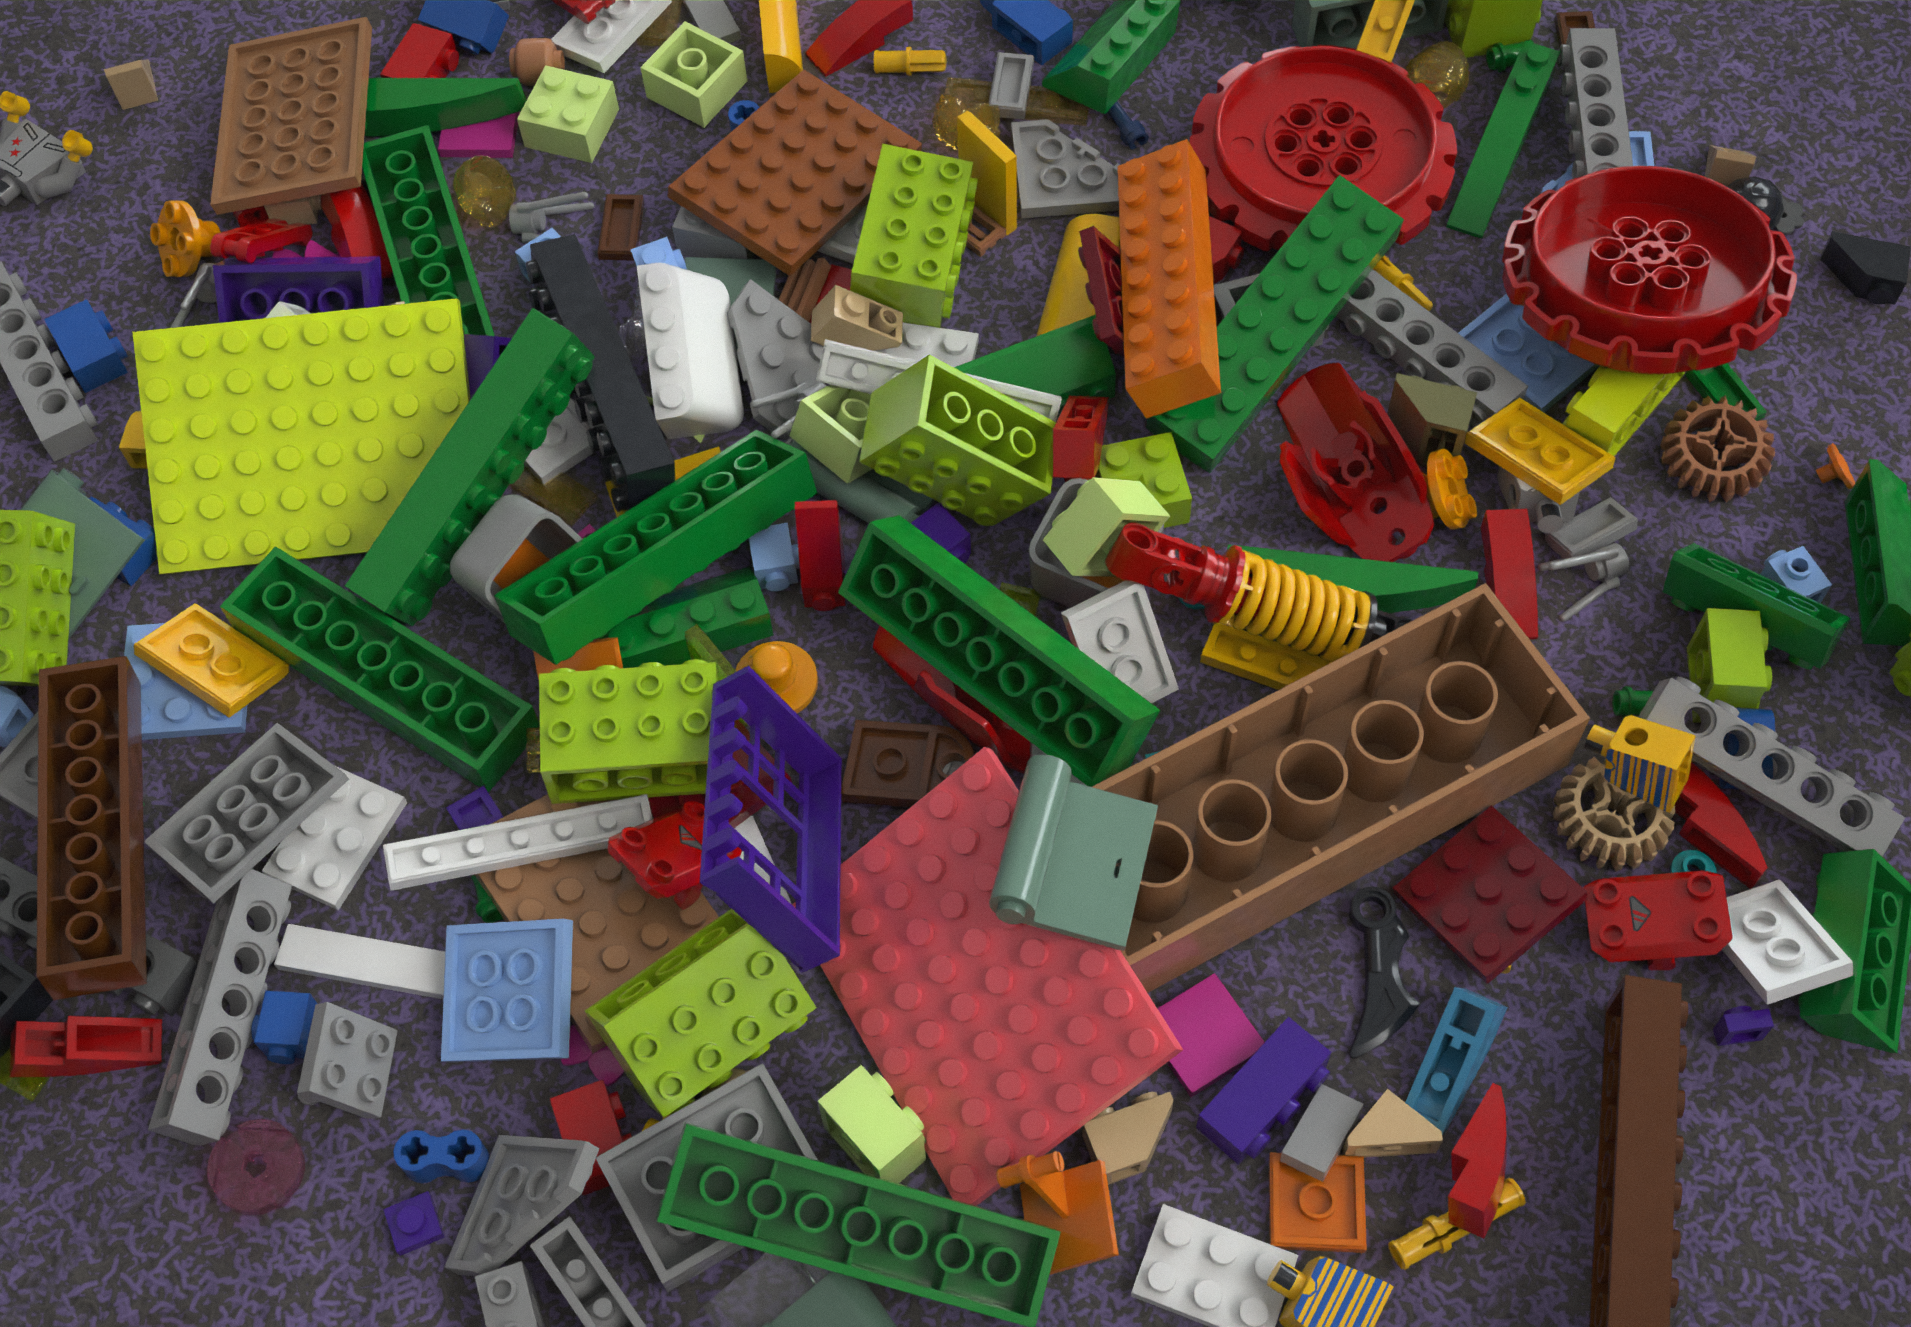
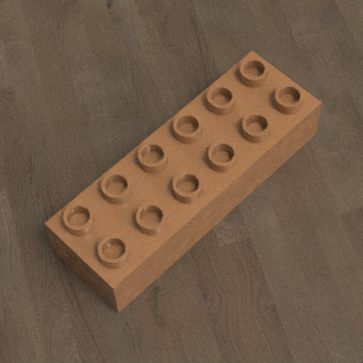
[1092,583,1590,993]

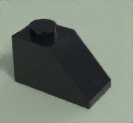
[1820,231,1911,305]

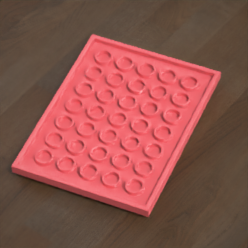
[792,747,1183,1206]

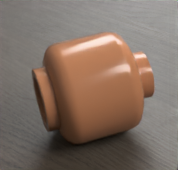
[509,38,565,86]

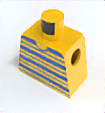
[1584,715,1696,813]
[1267,1256,1394,1327]

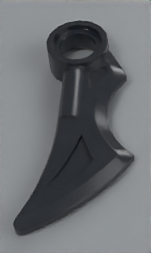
[1349,886,1420,1059]

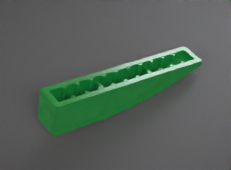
[1446,41,1561,239]
[364,78,527,136]
[1227,544,1478,613]

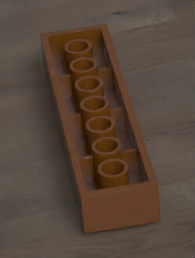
[37,656,147,1000]
[1589,975,1688,1327]

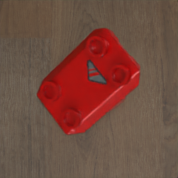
[608,801,742,910]
[1583,870,1733,970]

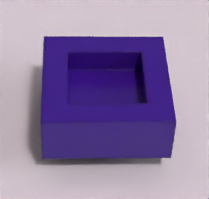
[446,786,503,830]
[1713,1006,1774,1046]
[383,1191,445,1256]

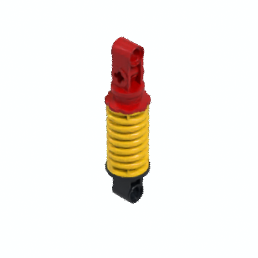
[1105,523,1413,662]

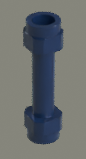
[1107,101,1149,150]

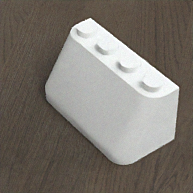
[637,263,744,439]

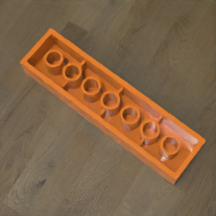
[1117,139,1221,419]

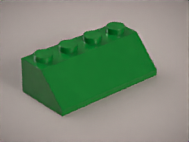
[1042,0,1180,114]
[954,314,1116,420]
[1844,459,1911,646]
[1662,543,1851,670]
[600,567,774,668]
[1799,849,1911,1053]

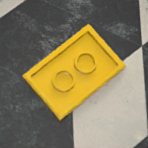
[957,110,1017,236]
[1465,397,1616,505]
[134,603,289,718]

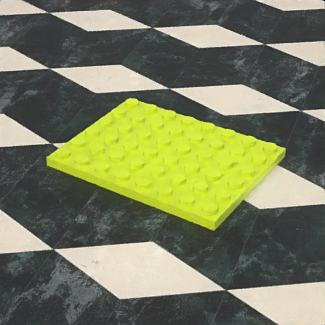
[132,298,470,574]

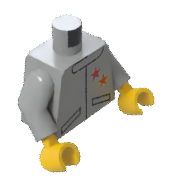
[0,91,93,206]

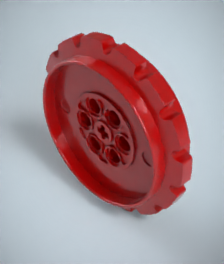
[1189,45,1457,251]
[1502,166,1797,374]

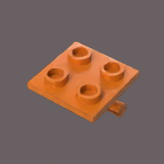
[996,1151,1119,1275]

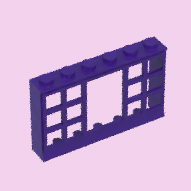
[700,665,842,973]

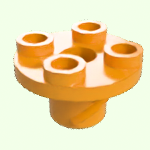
[150,200,221,277]
[1422,449,1477,530]
[734,641,818,713]

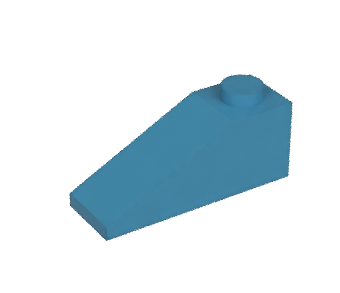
[1405,987,1508,1135]

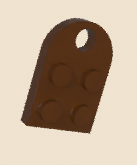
[841,720,974,807]

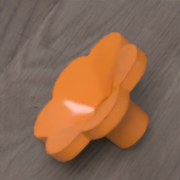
[1816,443,1855,490]

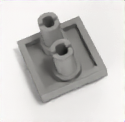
[297,1002,398,1119]

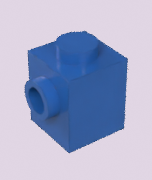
[251,990,318,1064]

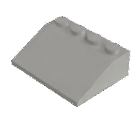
[144,723,349,904]
[596,1063,818,1293]

